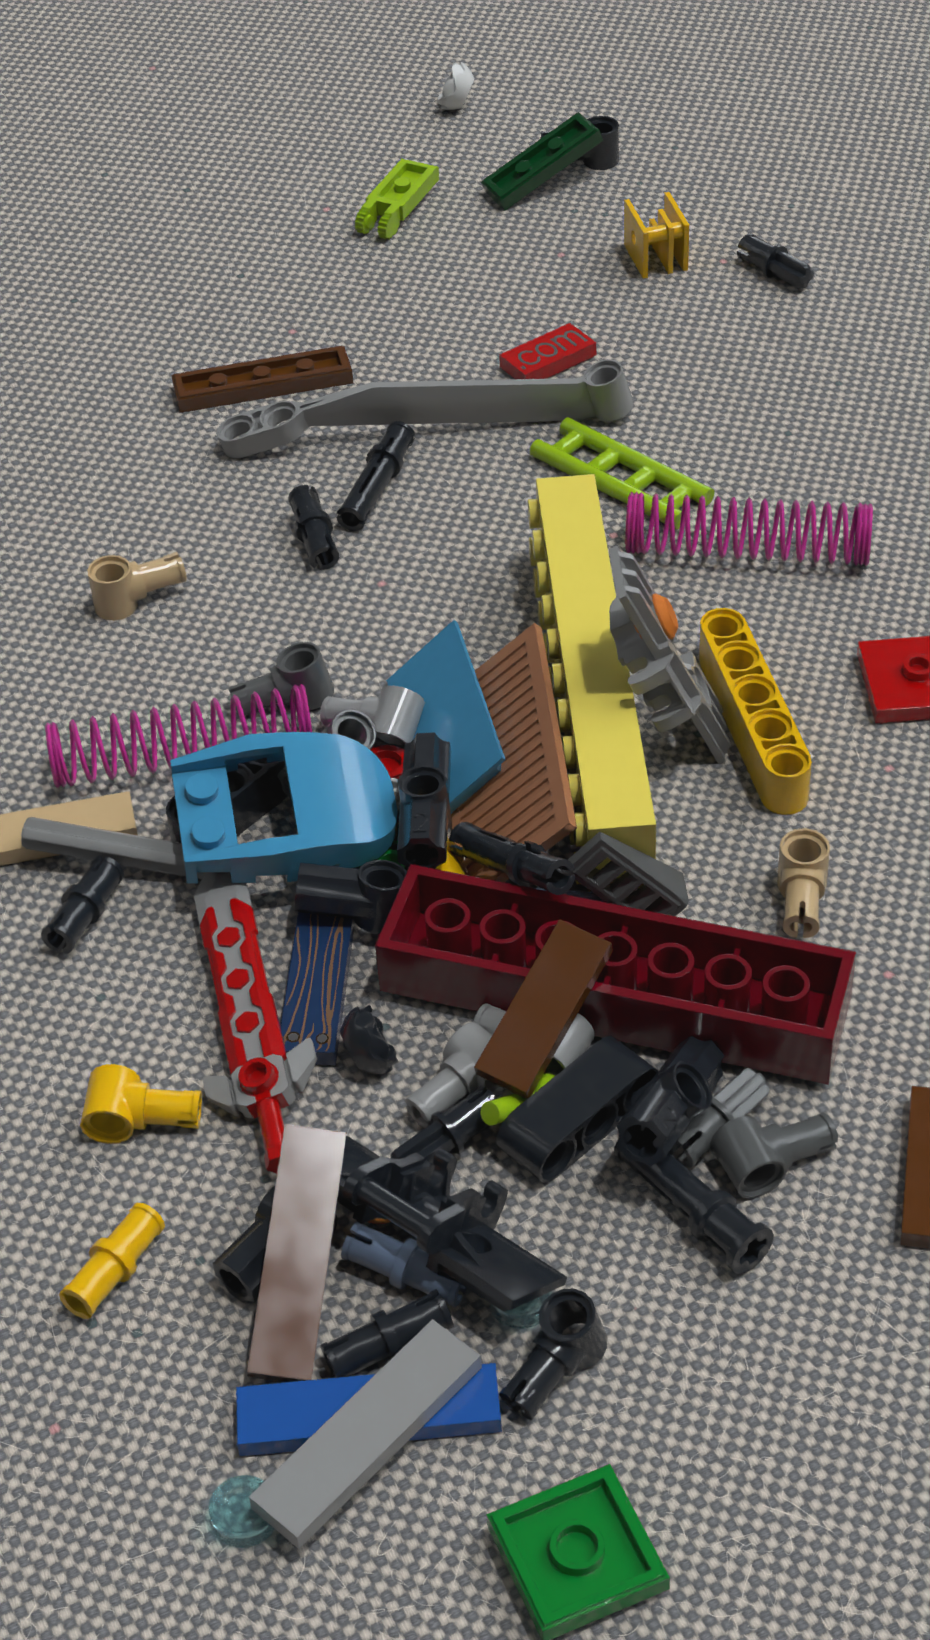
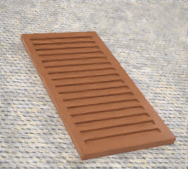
[451,623,577,882]

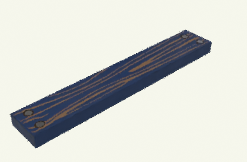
[280,865,360,1066]

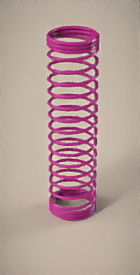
[625,492,873,566]

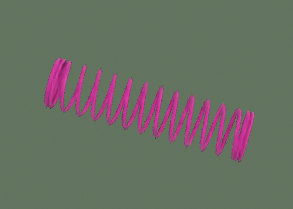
[45,684,312,789]

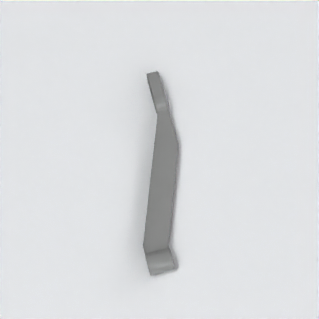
[216,359,634,458]

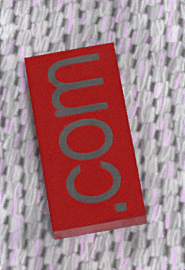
[499,323,597,379]

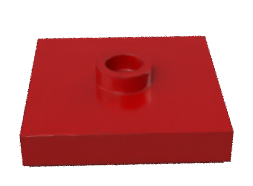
[857,636,930,724]

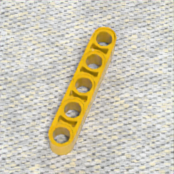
[699,608,812,815]

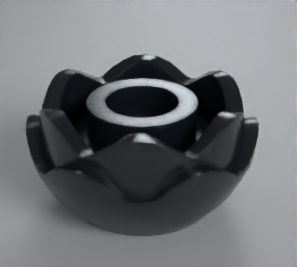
[340,1005,399,1075]

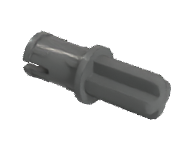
[669,1068,770,1168]

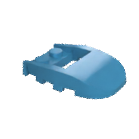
[170,732,398,883]

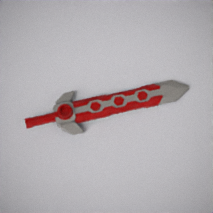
[194,872,317,1174]

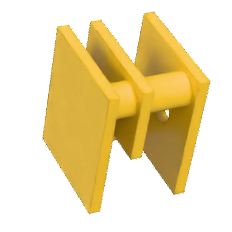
[624,192,689,279]

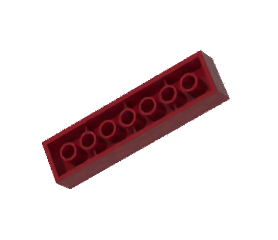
[375,864,856,1085]

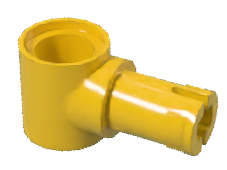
[80,1064,202,1144]

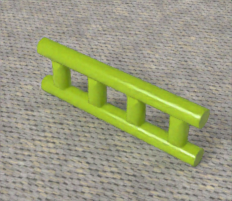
[530,417,715,529]

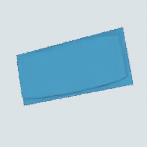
[386,620,506,813]

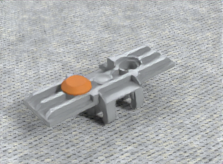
[609,546,730,764]

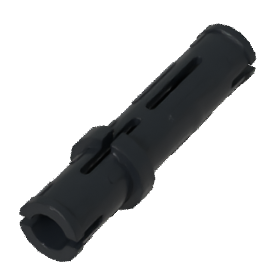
[336,421,415,531]
[449,822,575,895]

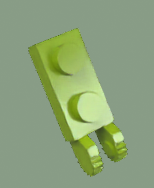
[354,158,439,240]

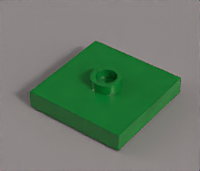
[486,1464,670,1640]

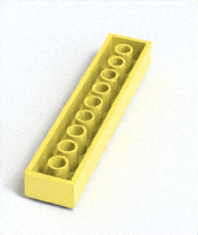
[528,474,656,891]

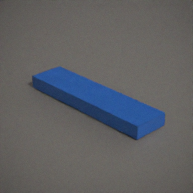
[236,1363,502,1456]

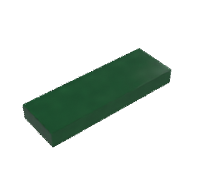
[481,112,604,211]

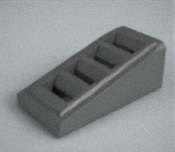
[564,831,689,916]

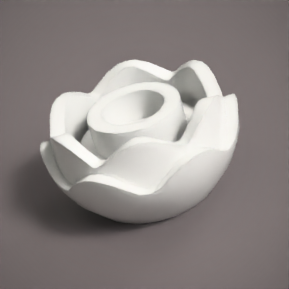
[437,62,475,110]

